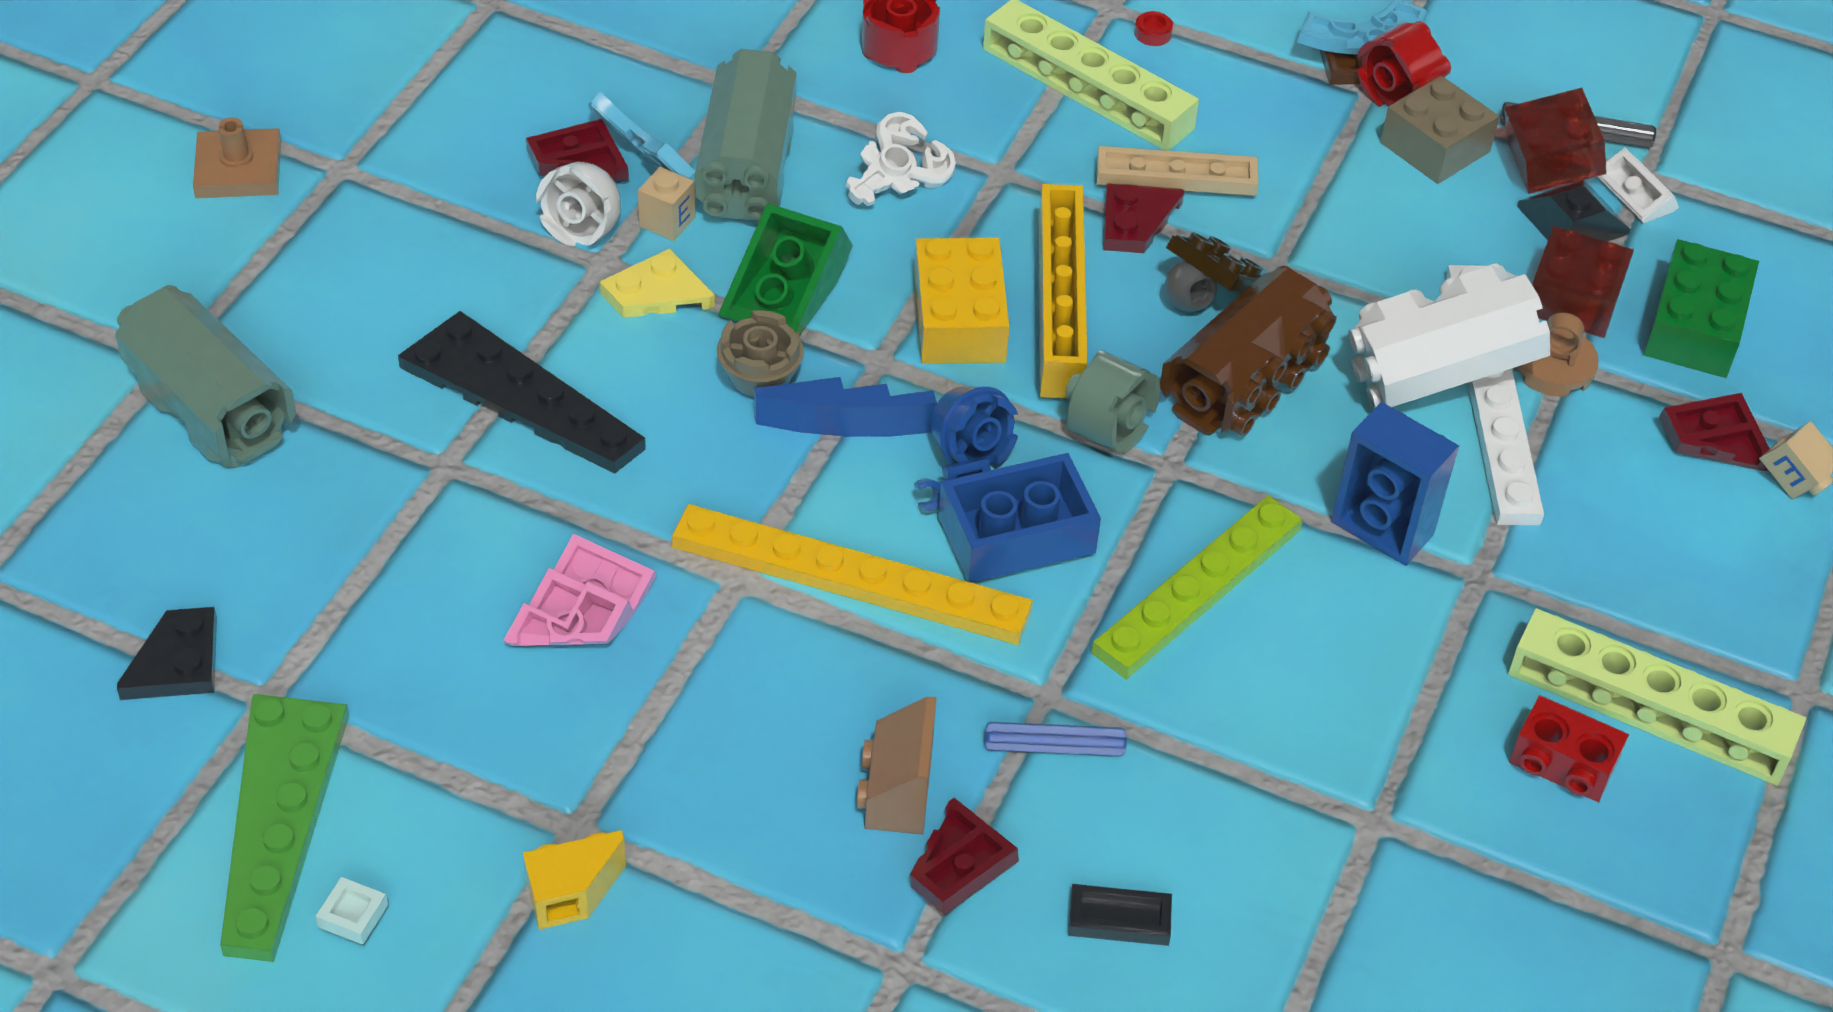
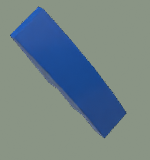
[754,377,937,437]

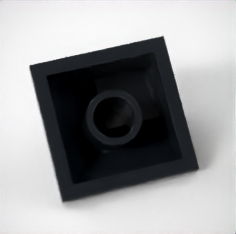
[1517,179,1630,257]

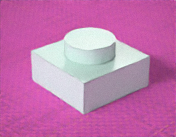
[315,877,388,945]

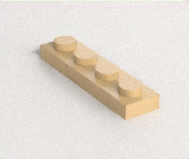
[1097,146,1259,196]

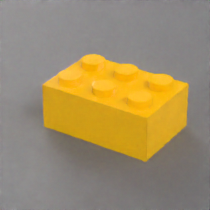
[914,237,1009,364]

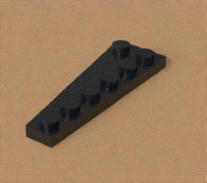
[398,311,646,474]

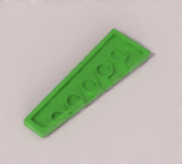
[220,694,349,962]

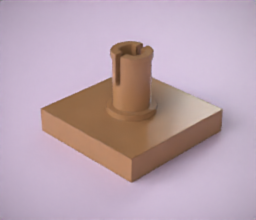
[193,117,281,199]

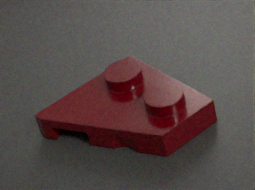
[526,119,629,181]
[1659,393,1770,471]

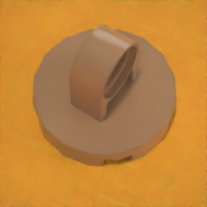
[1513,313,1598,397]

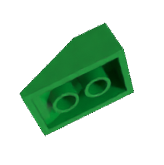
[718,203,853,336]

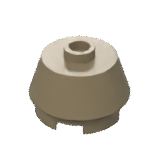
[717,310,804,396]

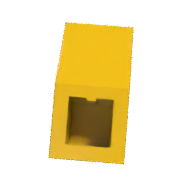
[523,830,626,930]

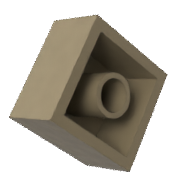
[1380,75,1500,184]

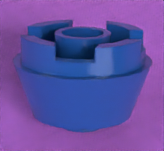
[931,386,1018,466]

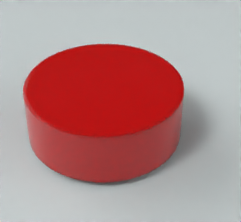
[1134,11,1173,46]

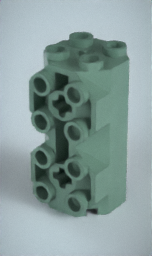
[695,49,797,221]
[115,285,296,468]

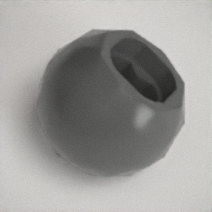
[1165,261,1217,313]

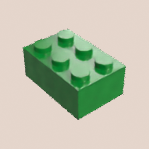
[1644,239,1759,378]

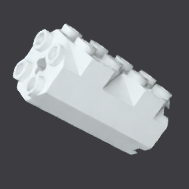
[1348,263,1550,410]

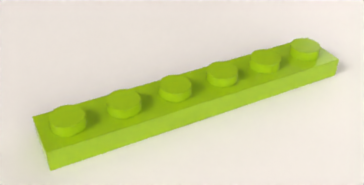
[1091,495,1303,680]

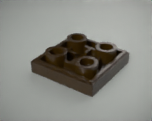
[1166,232,1263,293]

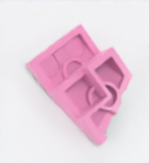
[503,534,657,646]

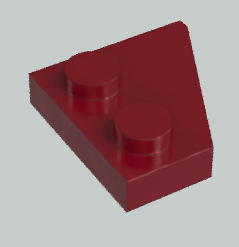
[1103,183,1184,253]
[910,798,1019,915]

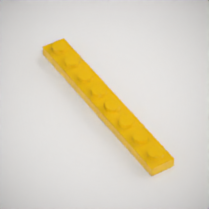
[672,504,1033,645]

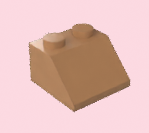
[857,697,936,835]

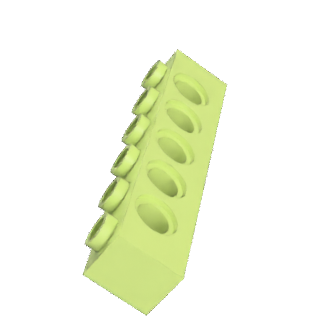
[983,0,1199,151]
[1508,608,1807,786]

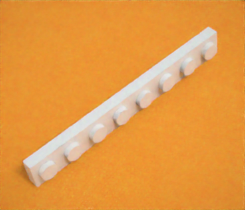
[1445,265,1544,526]

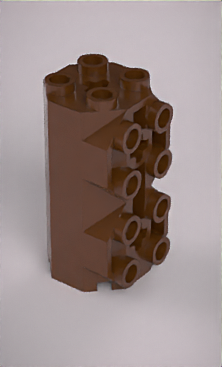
[1160,265,1337,437]

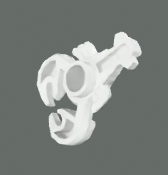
[845,112,956,206]

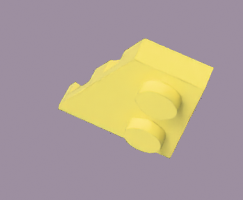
[599,248,715,318]

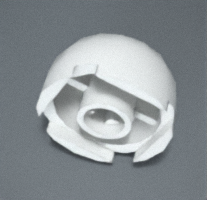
[536,161,621,246]

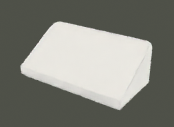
[1594,147,1679,224]

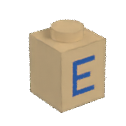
[638,167,696,241]
[1759,421,1833,499]

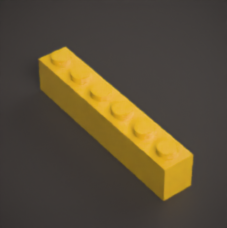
[1038,184,1087,398]

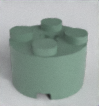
[1065,350,1160,453]

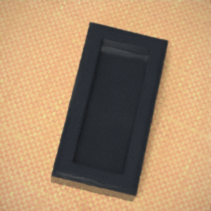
[1068,884,1172,946]

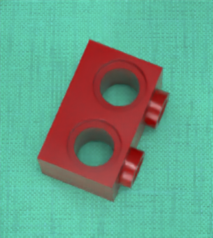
[1509,695,1629,803]

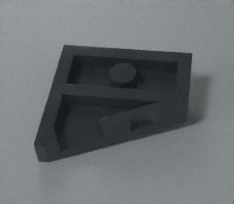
[117,607,217,700]

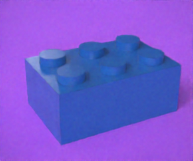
[1331,402,1459,566]
[938,453,1101,583]

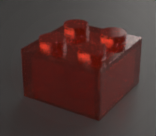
[1504,88,1606,194]
[1532,226,1634,338]

